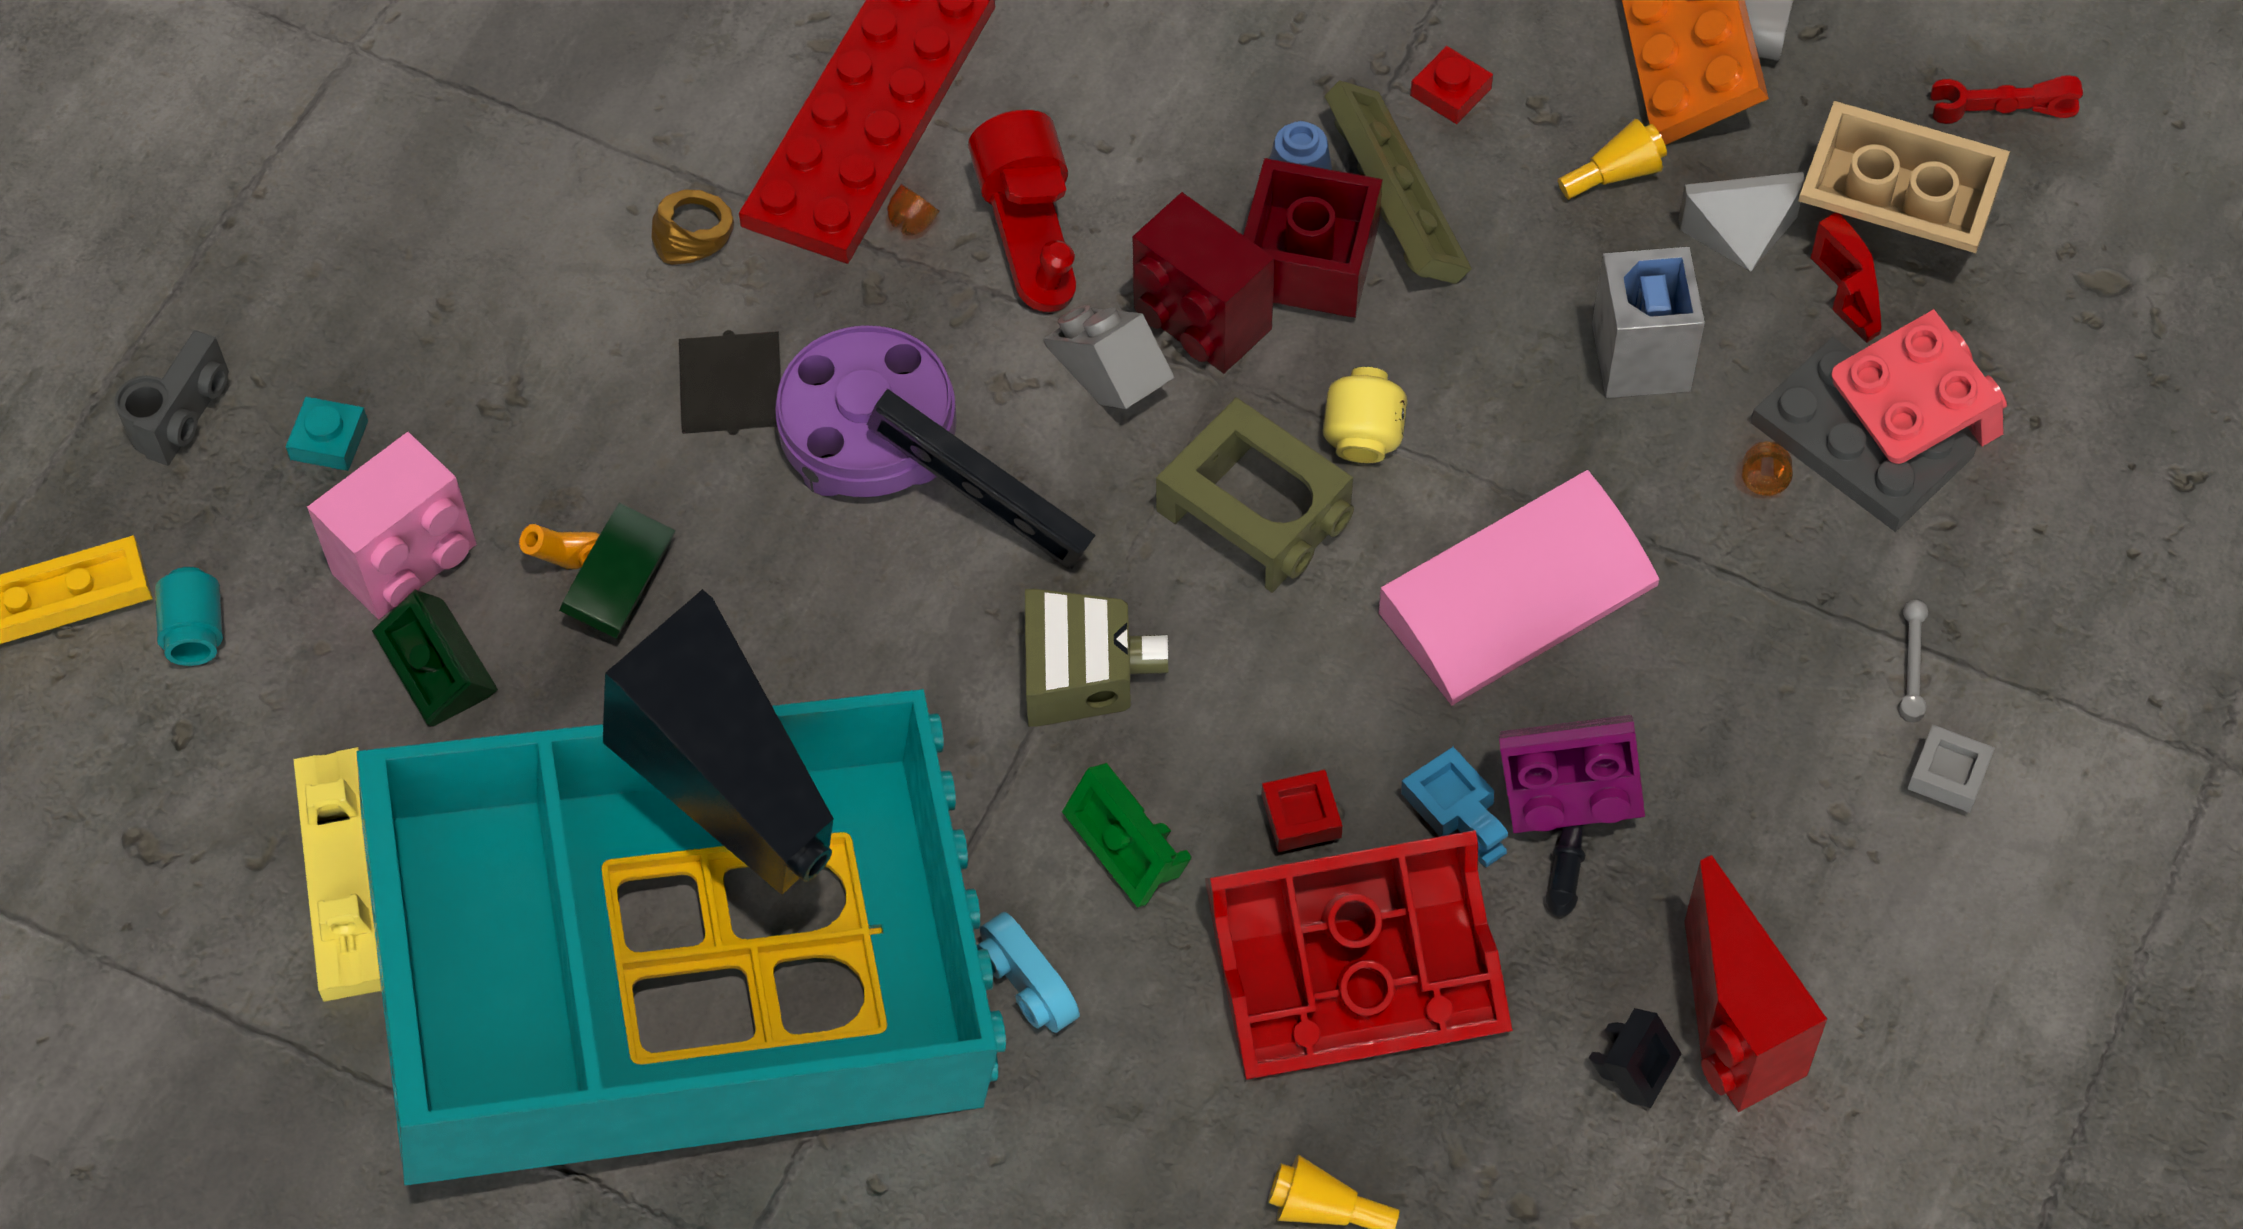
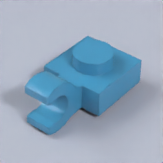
[1401,747,1508,867]

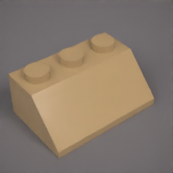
[1798,101,2010,253]

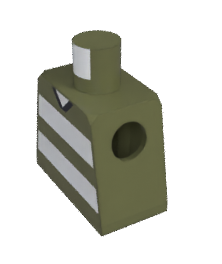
[1025,589,1169,727]

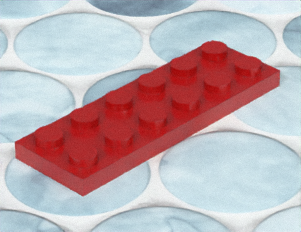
[739,0,995,264]

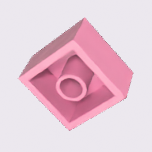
[307,432,477,620]

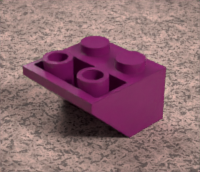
[1499,715,1645,833]

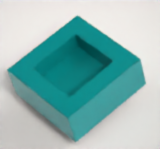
[285,397,368,471]

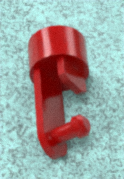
[968,110,1076,312]

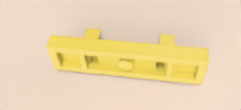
[293,747,381,1002]

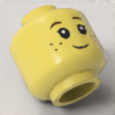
[1323,367,1407,463]

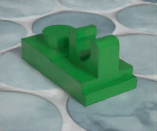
[1062,763,1192,908]

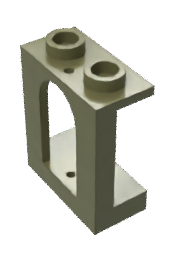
[1156,397,1354,593]

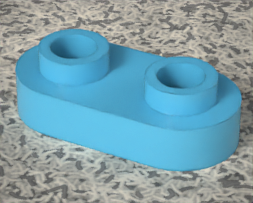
[977,912,1080,1033]

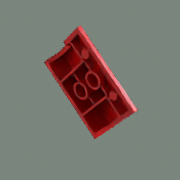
[1205,830,1513,1080]

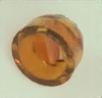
[887,184,940,235]
[1742,441,1793,496]

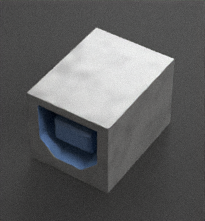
[1592,247,1705,398]

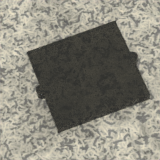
[679,330,781,435]

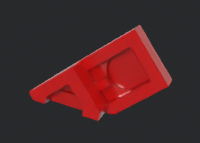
[1810,212,1881,343]

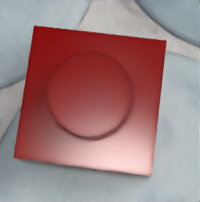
[1410,46,1493,125]
[1261,769,1343,852]

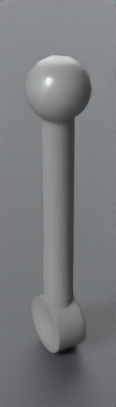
[1899,599,1928,723]

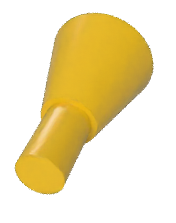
[1558,119,1667,200]
[1268,1154,1400,1229]

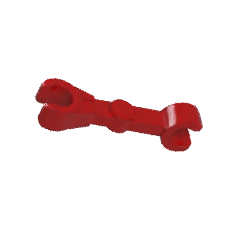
[1930,75,2083,124]

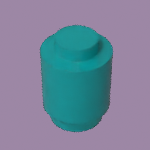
[155,567,223,666]

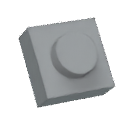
[1908,724,1995,813]

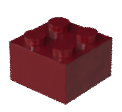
[1243,158,1383,318]
[1132,192,1275,374]

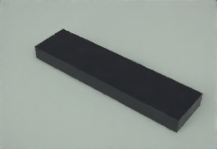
[866,388,1096,569]

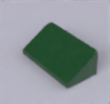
[372,589,498,726]

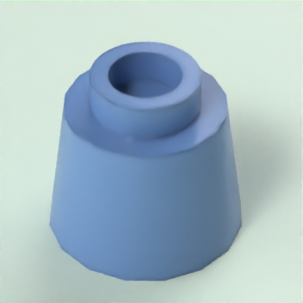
[1269,121,1332,170]

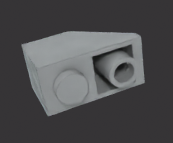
[1043,305,1175,409]

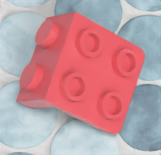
[1832,309,2007,464]

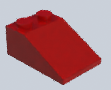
[1684,855,1827,1112]

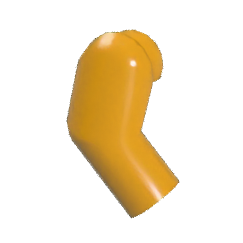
[519,524,600,569]

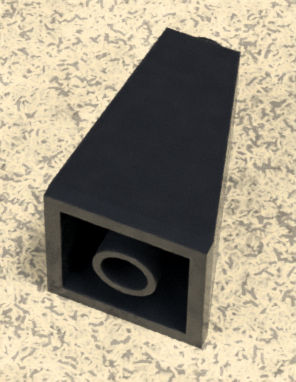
[602,589,834,895]

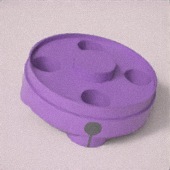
[776,326,957,497]

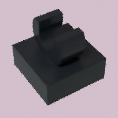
[1589,1008,1682,1108]

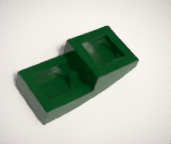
[559,503,676,639]

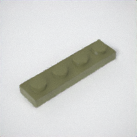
[1325,80,1472,284]

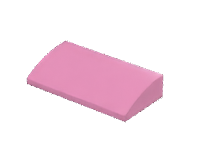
[1378,470,1659,706]

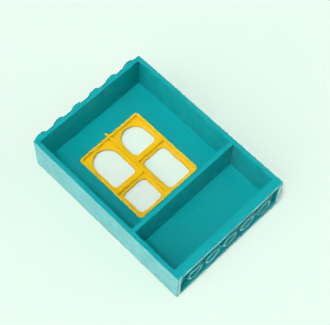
[356,689,1006,1186]

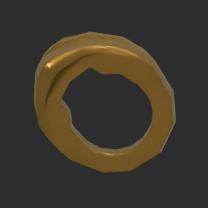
[651,189,734,265]

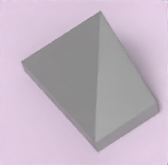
[1678,172,1805,272]

